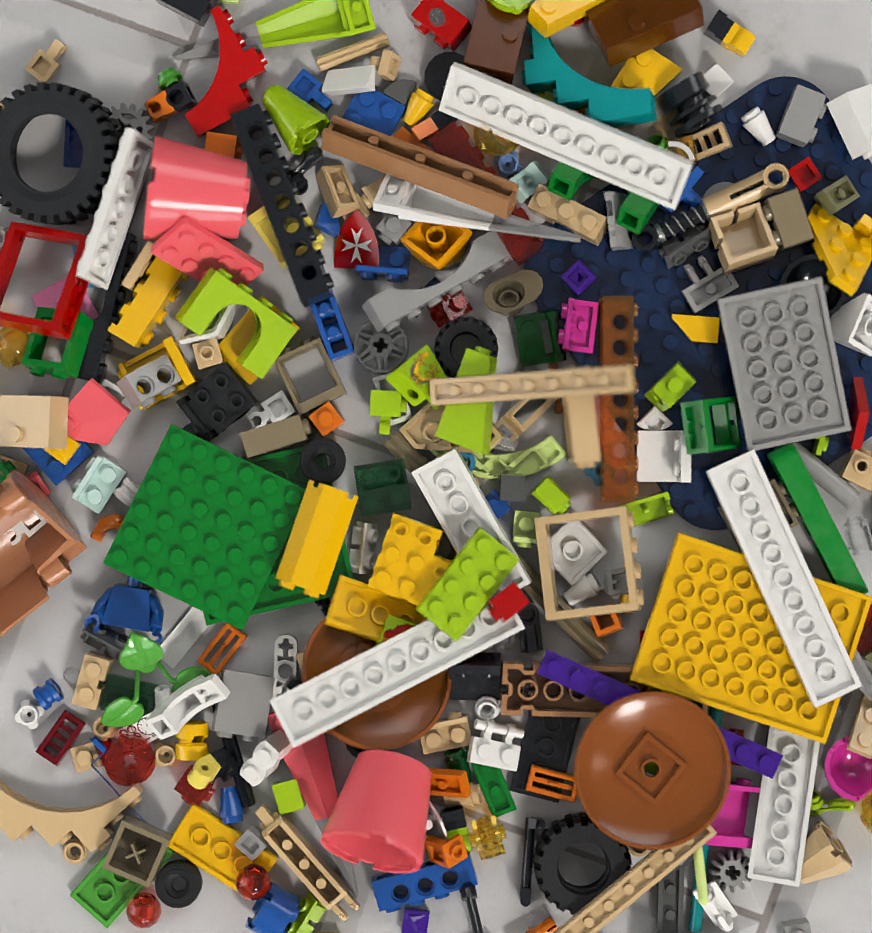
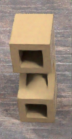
[527,184,608,246]

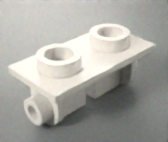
[349,521,379,574]
[692,880,738,932]

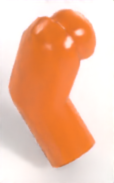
[90,513,124,542]

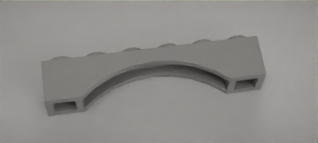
[362,231,510,332]

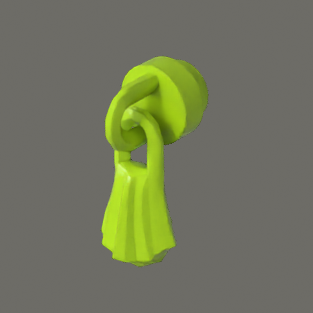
[810,790,856,817]

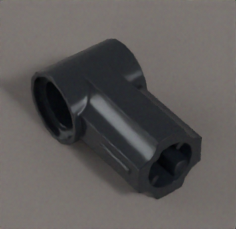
[517,601,543,653]

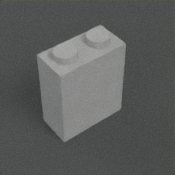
[211,669,275,742]

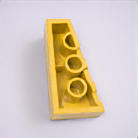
[527,0,610,38]
[610,49,683,131]
[107,256,190,349]

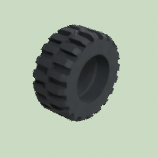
[533,812,632,915]

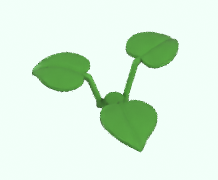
[101,632,212,727]

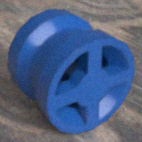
[33,678,64,710]

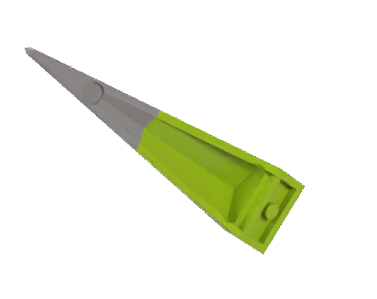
[174,0,376,61]

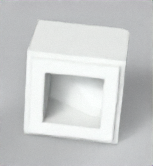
[704,63,734,98]

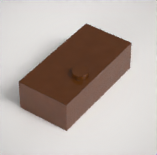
[463,0,531,85]
[586,0,704,68]

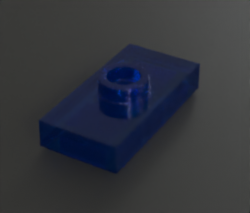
[63,120,83,168]

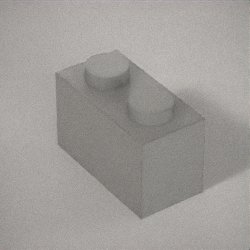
[775,84,827,148]

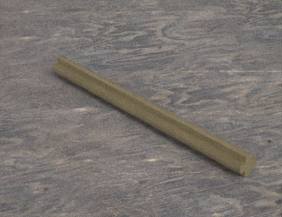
[383,430,611,663]

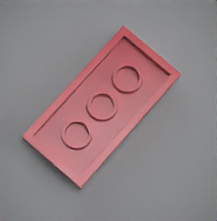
[151,215,264,286]

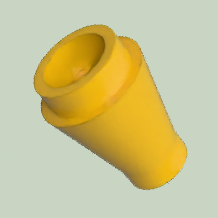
[402,88,435,127]

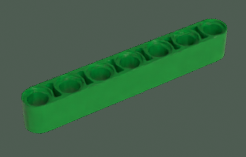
[767,443,869,594]

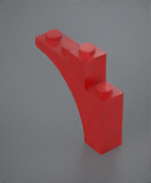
[185,5,268,137]

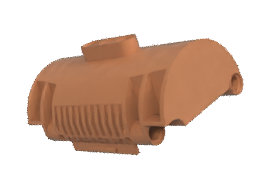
[0,471,87,637]

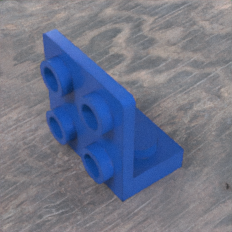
[355,245,410,283]

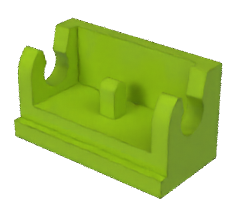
[617,491,674,526]

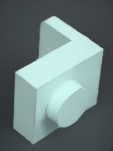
[509,160,550,204]

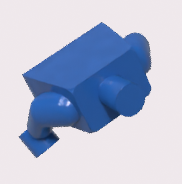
[84,576,164,644]

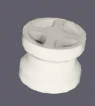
[113,477,140,507]

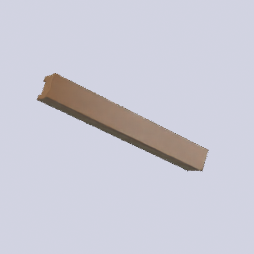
[321,115,519,219]

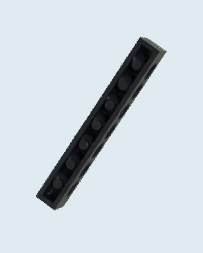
[230,103,335,307]

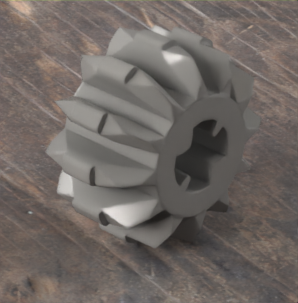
[709,848,752,893]

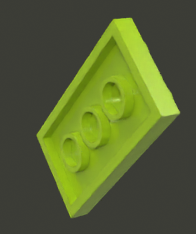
[415,527,520,642]

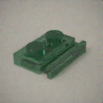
[100,673,159,717]

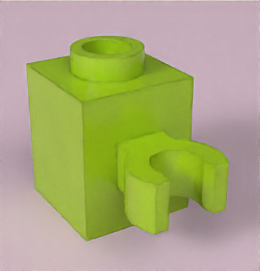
[370,390,407,435]

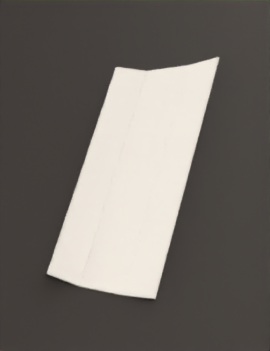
[161,607,209,669]

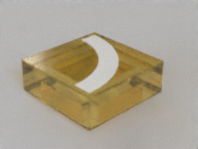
[667,135,698,162]

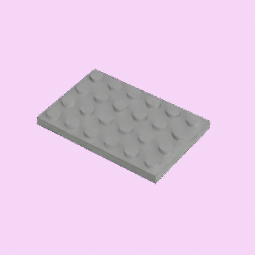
[717,277,851,452]

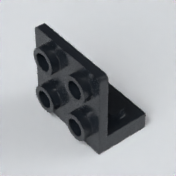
[449,652,501,701]

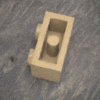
[838,448,872,493]

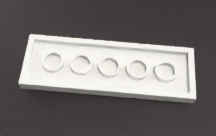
[76,127,154,290]
[411,447,532,589]
[747,726,820,887]

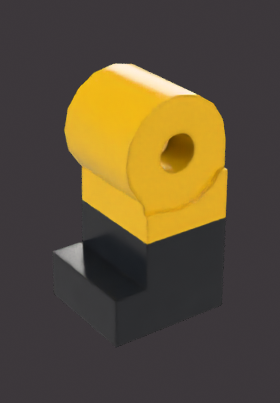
[704,10,756,57]

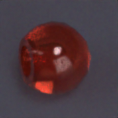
[235,864,271,901]
[126,892,162,929]

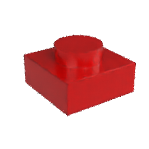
[788,157,822,193]

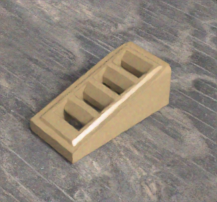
[676,122,733,162]

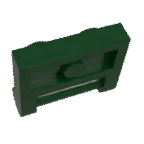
[513,309,567,367]

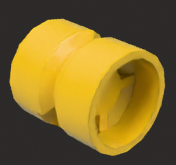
[175,720,209,761]

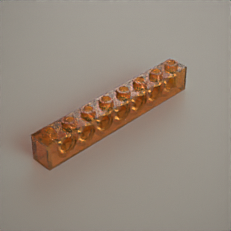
[600,296,639,502]

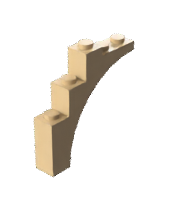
[0,780,145,853]

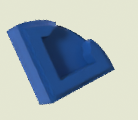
[313,202,340,238]

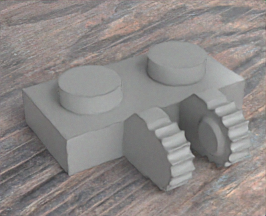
[681,256,739,313]

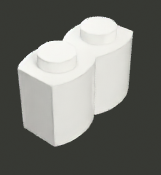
[240,730,292,787]

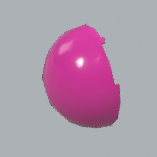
[824,736,872,802]

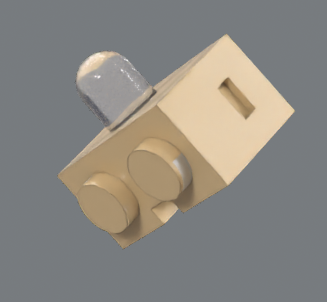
[63,651,115,710]

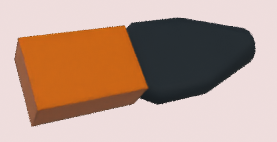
[411,110,458,143]

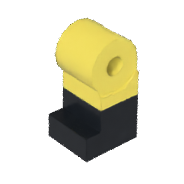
[187,747,240,789]

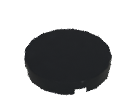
[425,52,465,102]

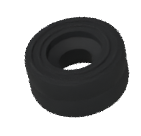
[300,438,346,484]
[155,859,202,908]

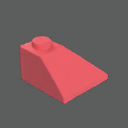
[67,378,131,446]

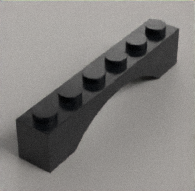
[77,232,138,383]

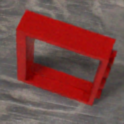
[0,221,89,340]

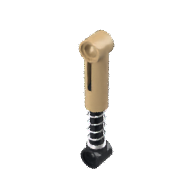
[632,163,789,254]

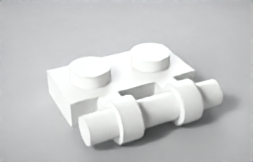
[466,718,524,772]

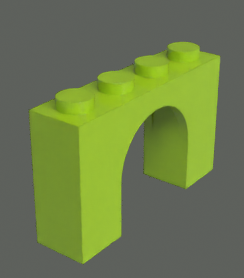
[175,267,297,379]

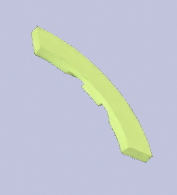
[429,435,568,479]

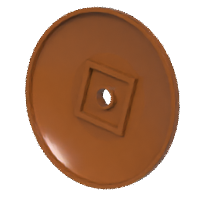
[301,615,452,750]
[574,691,731,850]

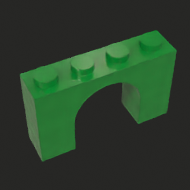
[547,162,659,235]

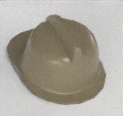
[483,270,543,317]

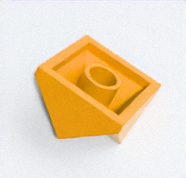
[400,221,472,270]

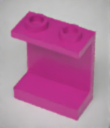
[705,778,760,849]

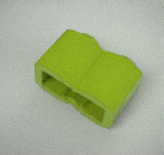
[531,475,571,515]

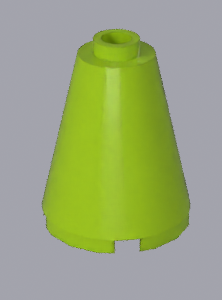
[262,85,330,155]

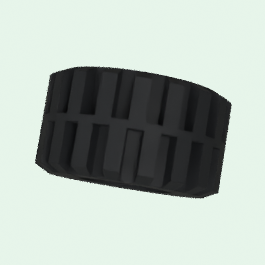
[434,316,498,378]

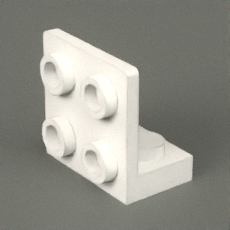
[636,430,691,482]

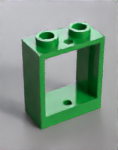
[21,307,94,380]
[680,396,742,455]

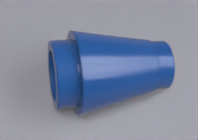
[219,786,244,824]

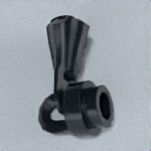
[286,146,323,195]

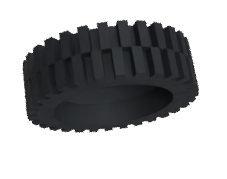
[0,82,123,225]

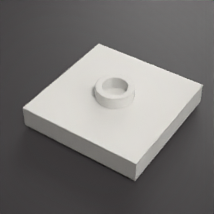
[537,521,609,586]

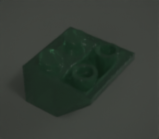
[353,458,412,517]

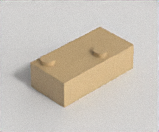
[0,395,69,449]

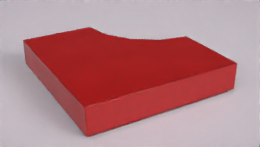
[848,377,870,450]

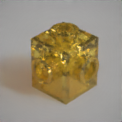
[468,815,507,861]

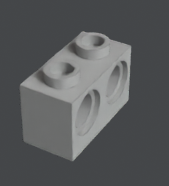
[117,354,181,409]

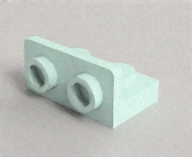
[71,455,128,514]

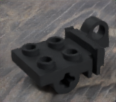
[176,362,258,442]

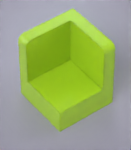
[272,779,306,815]

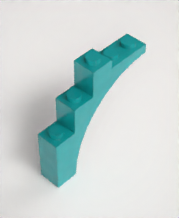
[521,21,657,128]

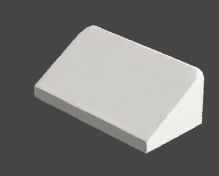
[322,65,375,96]

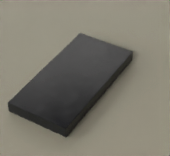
[509,709,580,803]

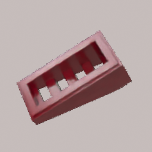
[35,709,86,767]

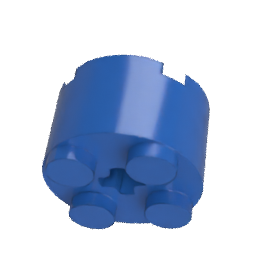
[246,882,300,933]

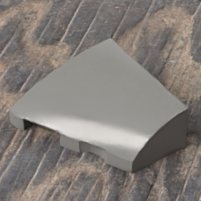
[604,192,633,251]

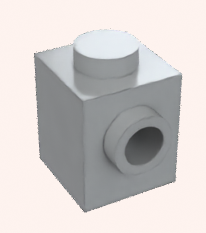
[376,213,412,246]

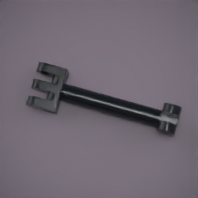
[519,817,546,907]
[460,882,483,933]

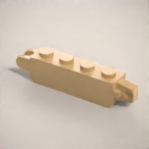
[255,804,360,921]

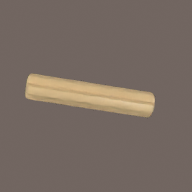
[316,33,389,71]

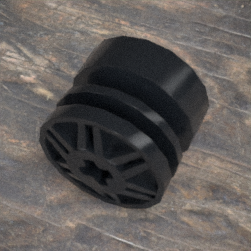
[655,72,724,138]

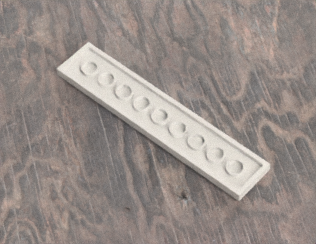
[439,62,694,210]
[706,450,862,708]
[270,584,525,748]

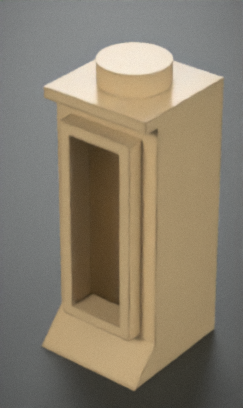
[495,397,559,442]

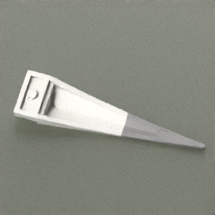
[373,174,581,242]

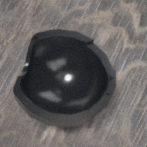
[781,254,847,317]

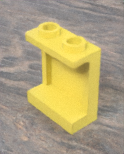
[247,200,326,270]

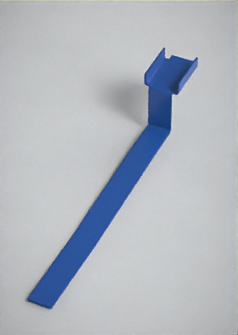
[90,736,147,823]

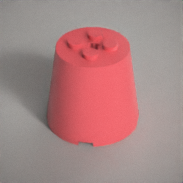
[143,136,251,240]
[321,750,432,873]

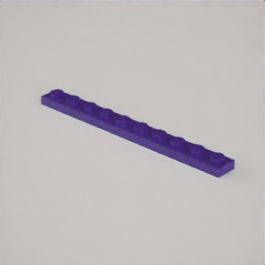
[536,649,783,779]

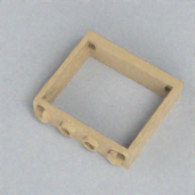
[561,366,601,469]
[534,506,644,621]

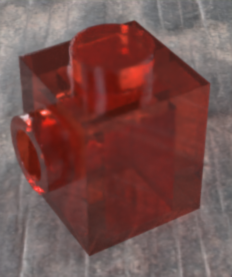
[174,764,216,806]

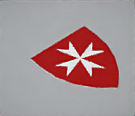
[334,210,379,269]

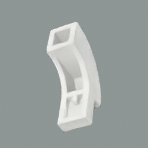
[145,673,231,740]

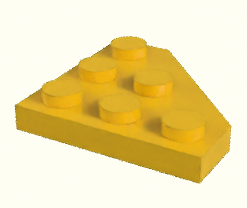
[807,203,872,296]

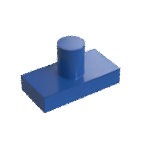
[658,166,704,213]

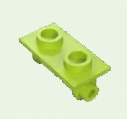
[285,890,326,933]

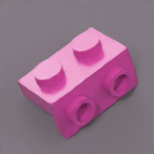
[558,298,599,354]

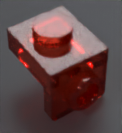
[427,290,473,328]

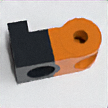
[144,81,198,123]

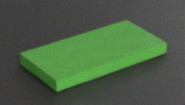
[70,818,175,928]

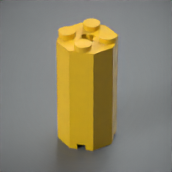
[276,480,358,598]

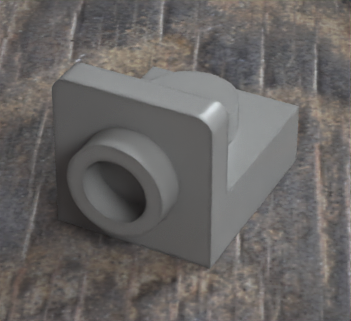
[604,567,641,599]

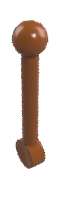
[548,362,563,414]

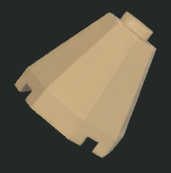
[800,820,853,884]

